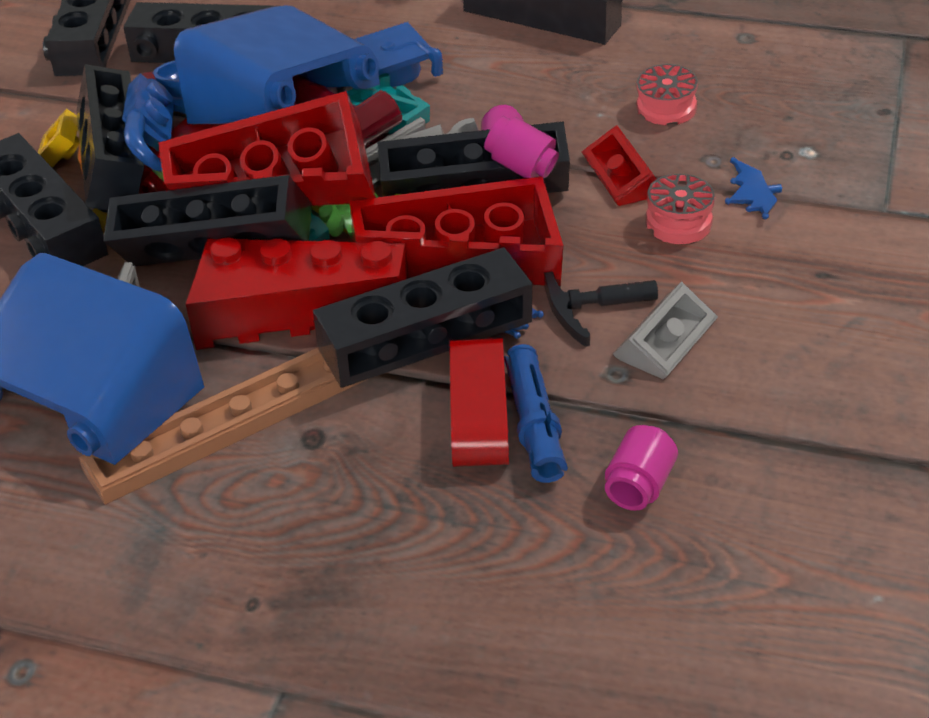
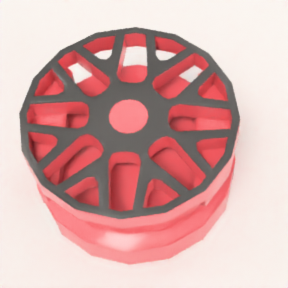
[637,64,698,126]
[646,174,715,244]

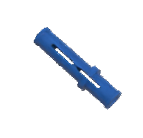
[504,344,568,483]

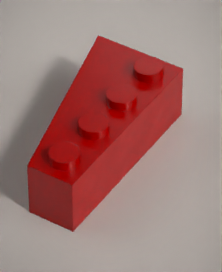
[158,91,376,206]
[349,176,564,286]
[185,238,408,350]

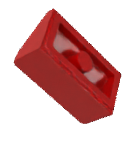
[581,125,657,206]

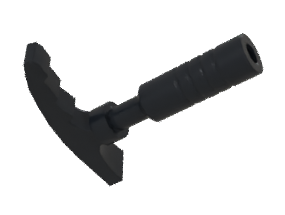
[544,272,658,347]

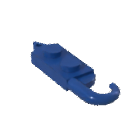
[122,73,174,172]

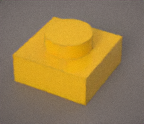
[38,108,79,168]

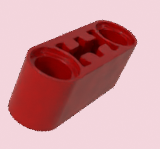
[450,338,509,467]

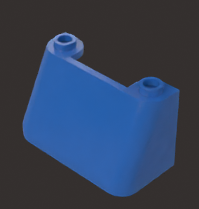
[174,6,380,124]
[0,253,205,465]

